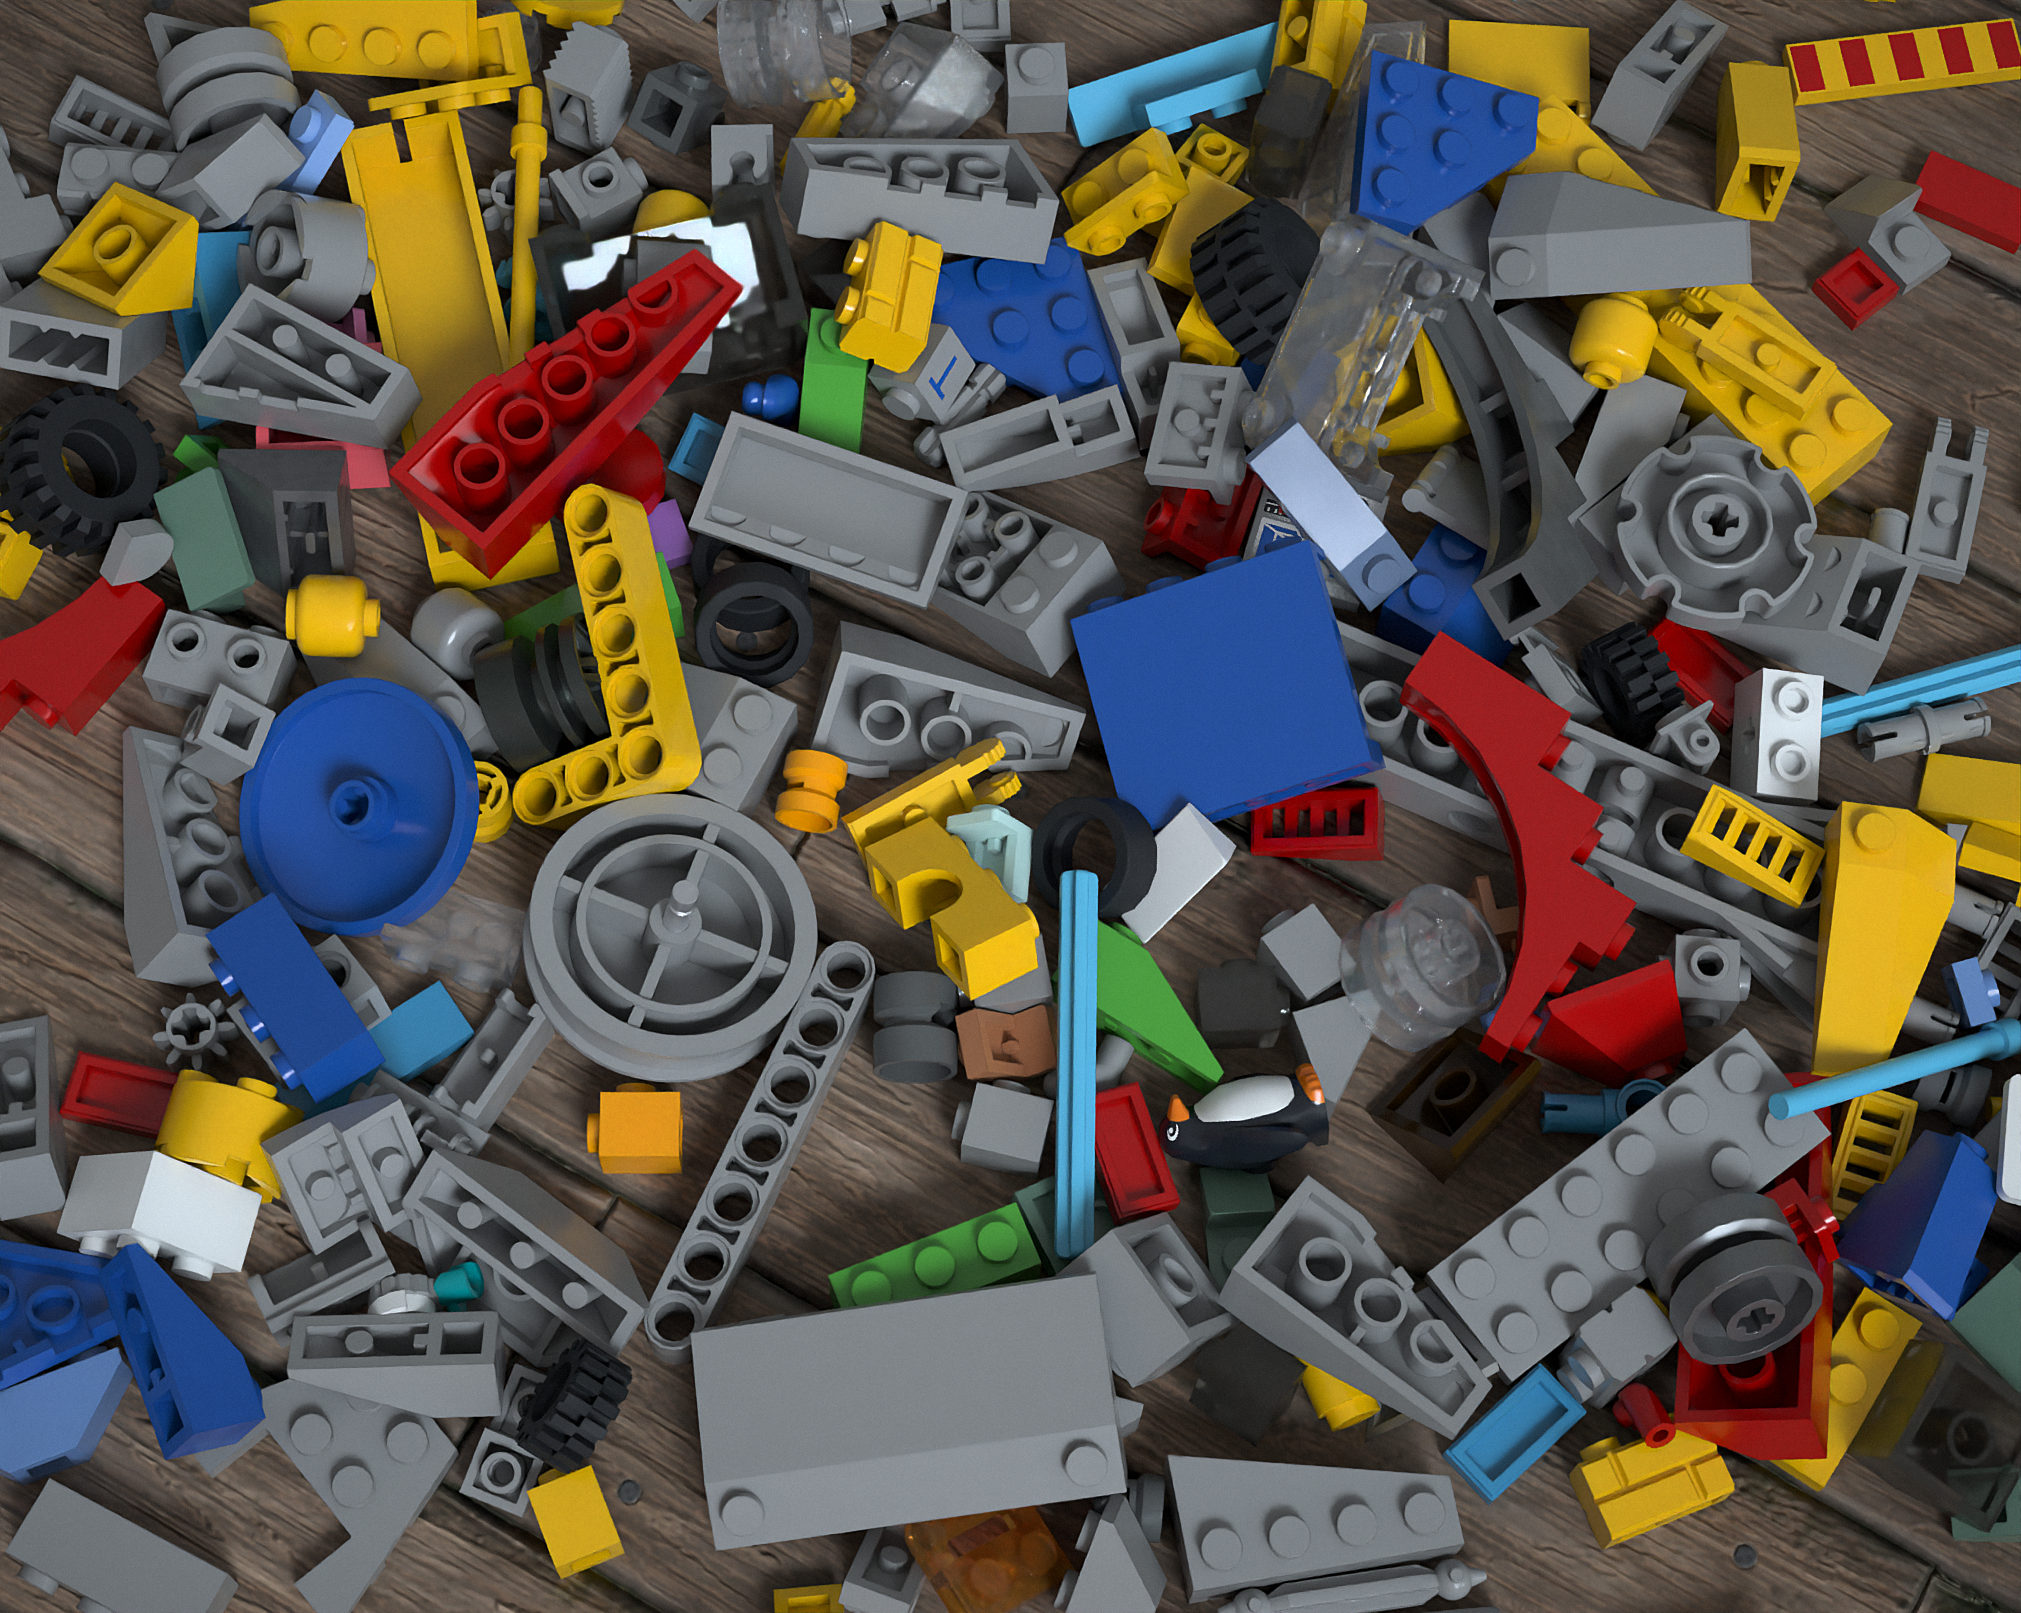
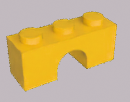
[864,817,1040,1000]

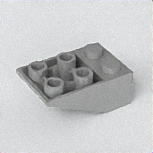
[930,491,1127,678]
[1708,534,1922,697]

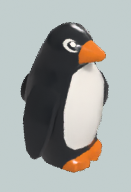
[1158,1063,1329,1174]

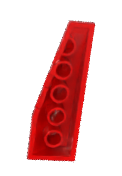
[388,248,743,580]
[1674,1072,1833,1460]

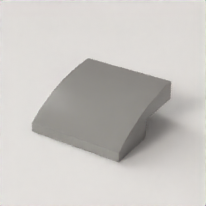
[260,1093,426,1255]

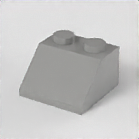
[1054,1212,1242,1388]

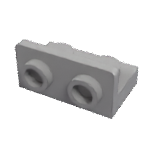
[1144,362,1259,505]

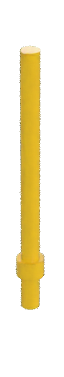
[508,86,548,370]

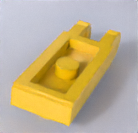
[1657,287,1838,421]
[841,737,1022,872]

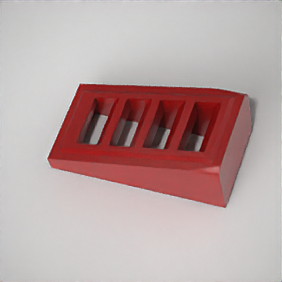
[1251,787,1385,861]

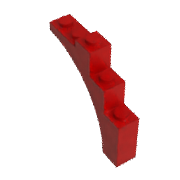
[0,576,168,737]
[1399,631,1637,1063]

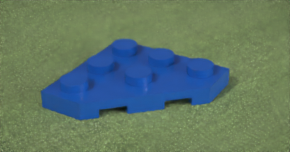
[1348,50,1539,237]
[931,236,1123,404]
[0,1239,120,1391]

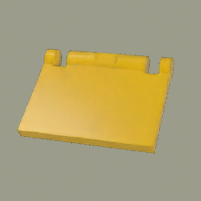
[1447,20,1591,126]

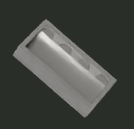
[688,411,970,610]

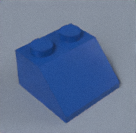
[1374,522,1515,668]

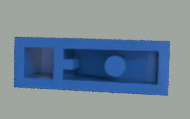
[98,1243,266,1460]

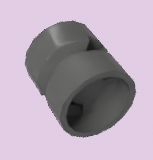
[873,971,957,1084]

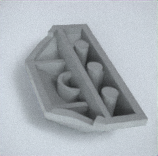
[401,1146,650,1368]

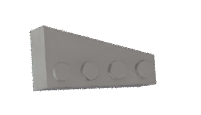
[1162,1455,1464,1604]

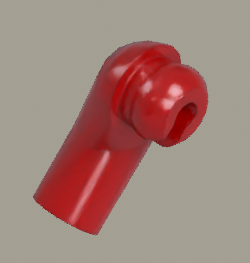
[1613,1381,1677,1448]

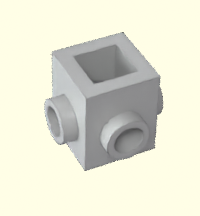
[1655,929,1751,1027]

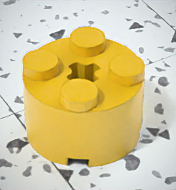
[154,1069,305,1204]

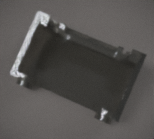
[528,182,808,397]

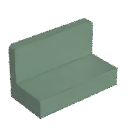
[153,467,255,615]

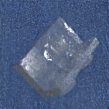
[380,888,526,993]

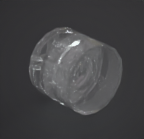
[717,0,852,110]

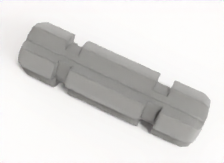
[913,363,1006,468]

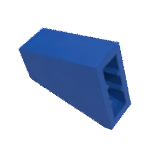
[1836,1130,1998,1320]

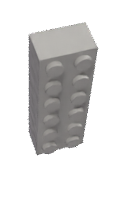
[1424,1028,1831,1385]

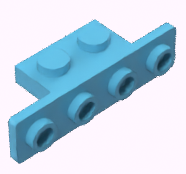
[1068,21,1278,147]

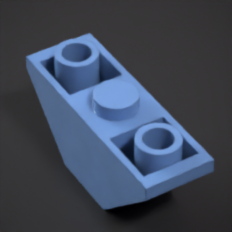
[0,1346,134,1486]

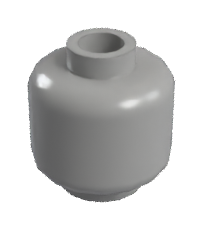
[410,587,505,681]

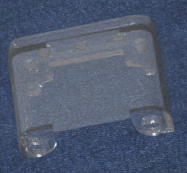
[1242,213,1486,504]

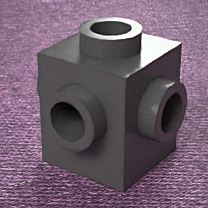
[626,61,729,155]

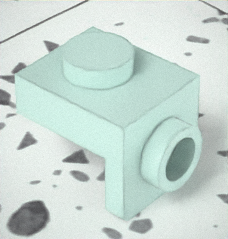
[946,804,1034,903]

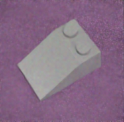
[572,662,799,819]

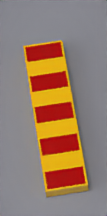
[1781,18,2021,106]

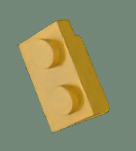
[367,11,533,120]

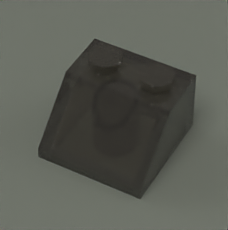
[1846,1339,2021,1533]

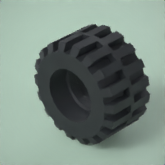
[1190,196,1346,368]
[0,384,168,557]

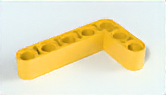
[512,484,702,831]

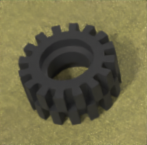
[1580,622,1685,746]
[515,1338,632,1474]

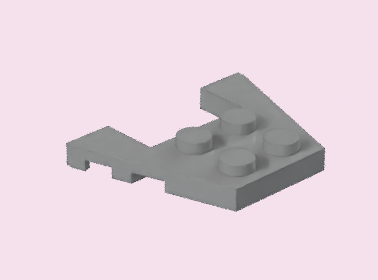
[193,1379,459,1613]

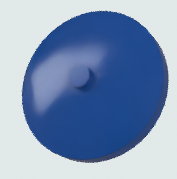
[239,677,479,937]

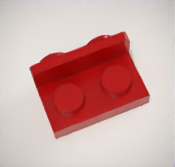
[1141,455,1263,572]

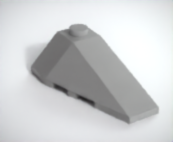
[1216,1175,1493,1440]

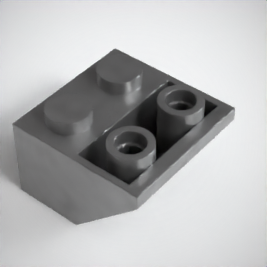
[217,449,356,597]

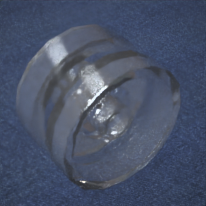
[1338,883,1507,1052]

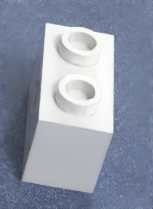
[1730,668,1824,807]

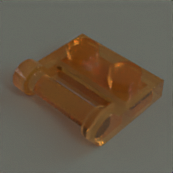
[904,1506,1075,1613]

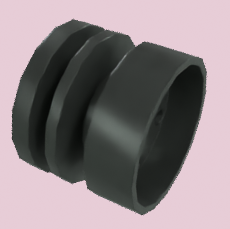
[473,612,612,774]

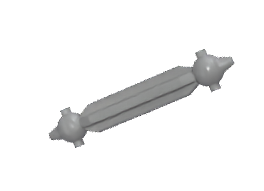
[1217,1559,1487,1613]

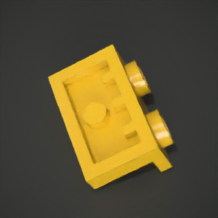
[1061,127,1191,257]

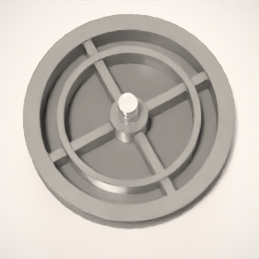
[522,794,817,1083]

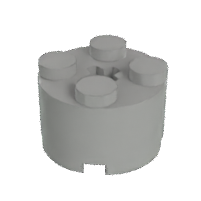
[236,189,376,324]

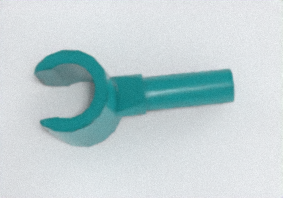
[433,1261,484,1312]

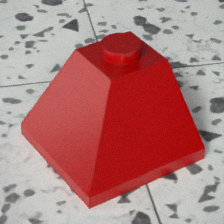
[1528,959,1688,1089]

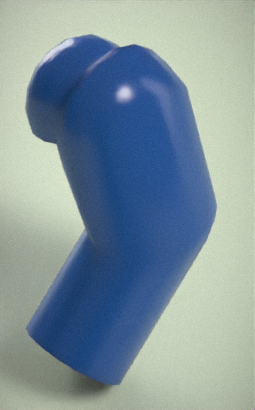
[742,374,800,427]

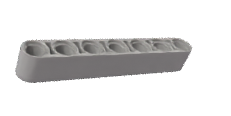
[644,941,876,1365]

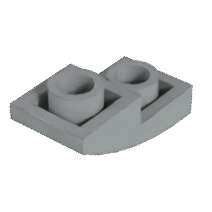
[459,1363,549,1517]

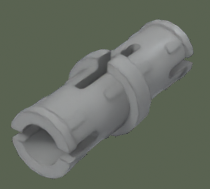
[1857,697,1991,763]

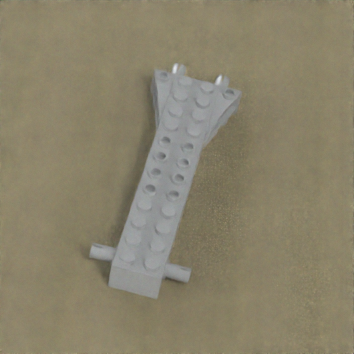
[1319,561,2004,1046]

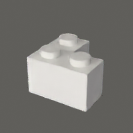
[57,1151,263,1281]

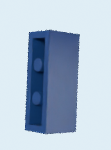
[205,892,386,1105]

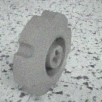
[1611,435,1817,632]

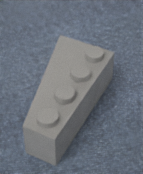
[779,138,1060,265]

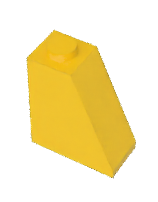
[1715,61,1800,222]

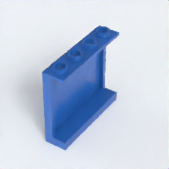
[1070,536,1386,837]

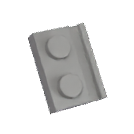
[1509,625,1604,726]

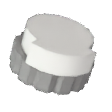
[367,1273,443,1315]

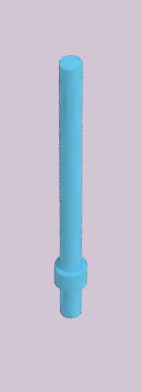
[1768,1017,2021,1120]

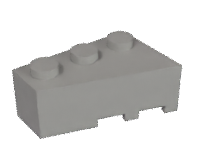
[179,283,423,450]

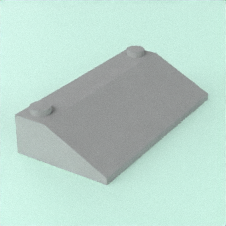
[690,1271,1128,1551]

